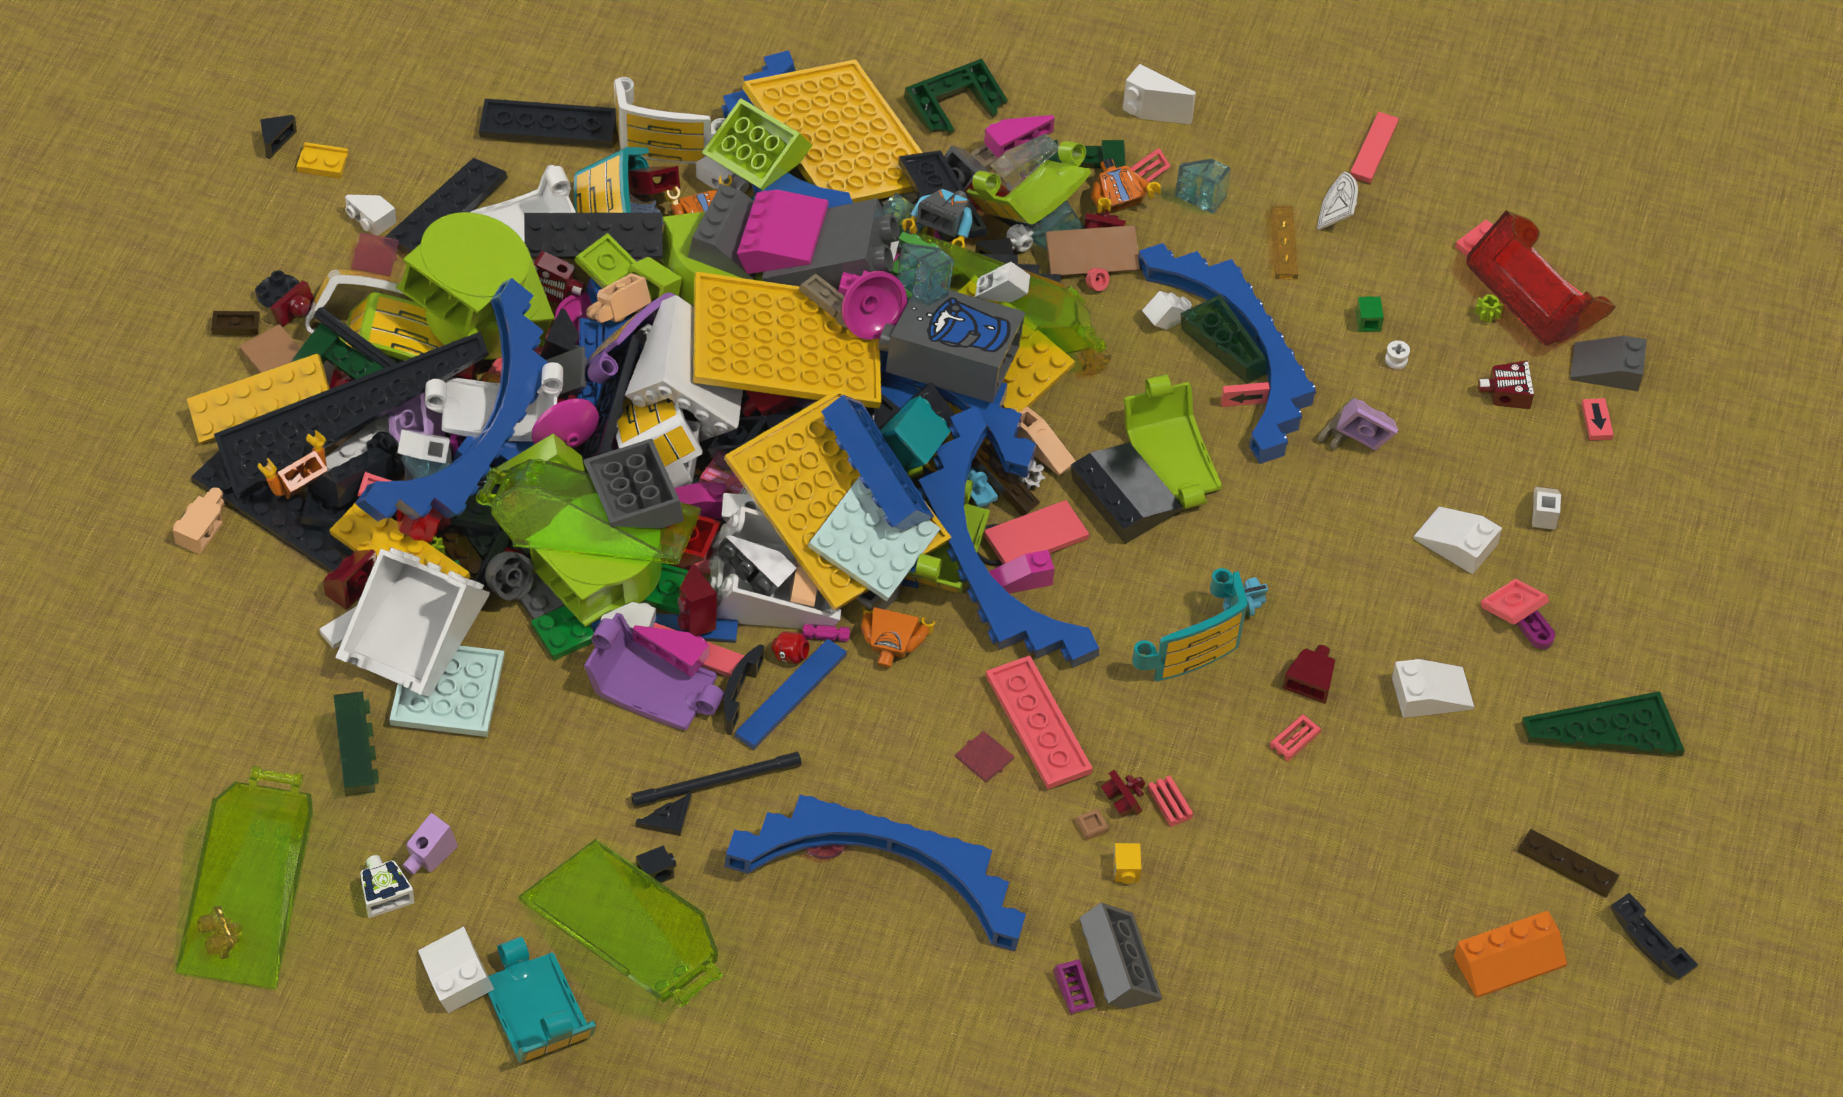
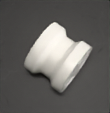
[1385,341,1410,369]

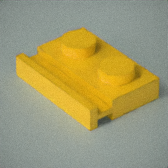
[297,142,349,179]

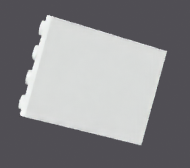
[625,295,743,442]
[708,506,841,629]
[335,547,490,697]

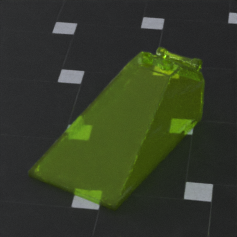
[921,234,1107,354]
[476,459,701,565]
[175,766,313,990]
[518,839,722,1007]

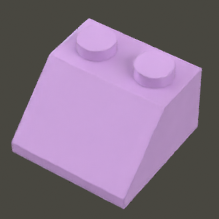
[387,392,446,443]
[1336,398,1398,451]

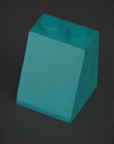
[880,396,951,472]

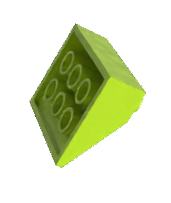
[702,98,812,190]

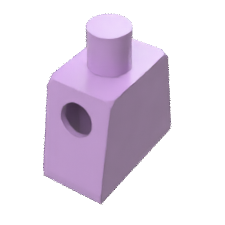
[402,813,458,875]

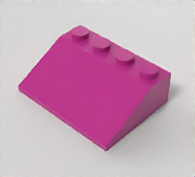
[737,190,829,274]

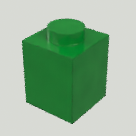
[1355,296,1384,332]

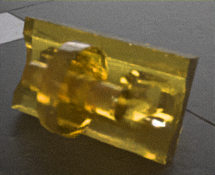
[197,906,243,959]

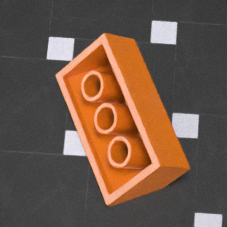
[1454,910,1567,998]

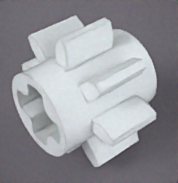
[1006,224,1034,252]
[1018,460,1045,489]

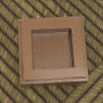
[1076,809,1109,841]

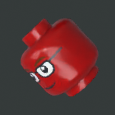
[772,631,810,664]

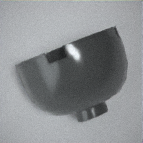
[485,551,534,600]

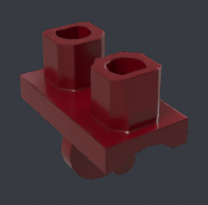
[1084,209,1126,229]
[1101,769,1145,817]

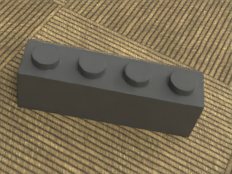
[1080,902,1162,1009]

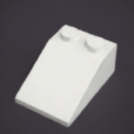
[1123,64,1196,124]
[1413,506,1502,574]
[1392,659,1474,718]
[418,927,494,1013]

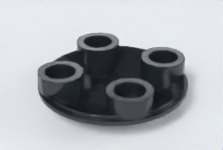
[255,270,300,309]
[366,431,404,476]

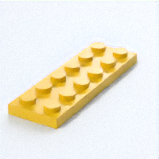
[187,354,330,444]
[330,504,470,579]

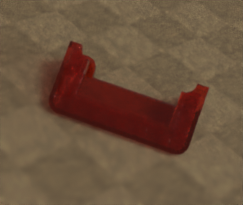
[1466,210,1616,346]

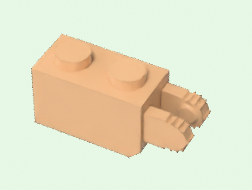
[586,273,651,323]
[173,487,224,555]

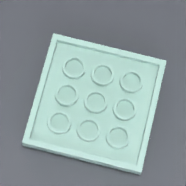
[807,475,940,602]
[390,646,505,737]

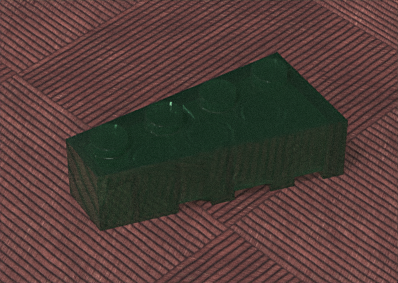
[1180,295,1266,384]
[333,691,379,796]

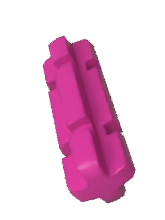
[802,624,850,641]

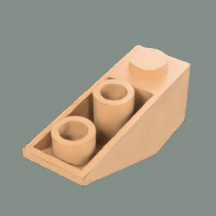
[1017,406,1076,476]

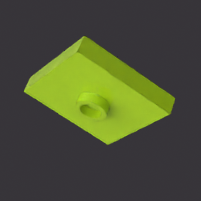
[574,233,636,289]

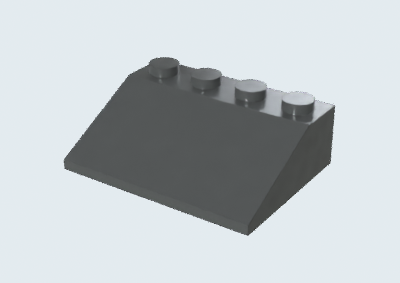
[688,184,756,280]
[583,438,684,528]

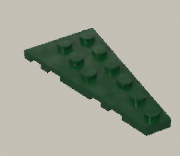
[1521,691,1685,756]

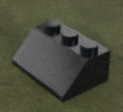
[308,447,394,507]

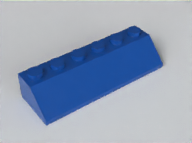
[821,395,934,530]

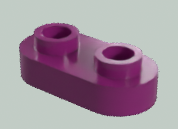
[1516,610,1555,649]

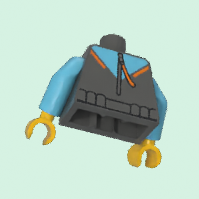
[902,189,972,255]

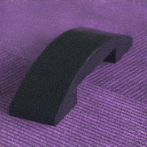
[724,644,764,735]
[1610,893,1698,980]

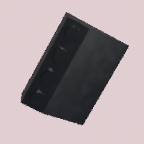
[1071,442,1183,544]

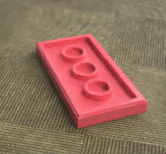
[983,500,1089,564]

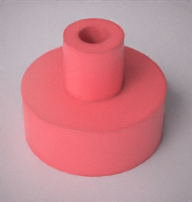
[1086,268,1109,291]

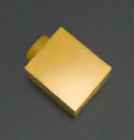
[1113,843,1141,884]

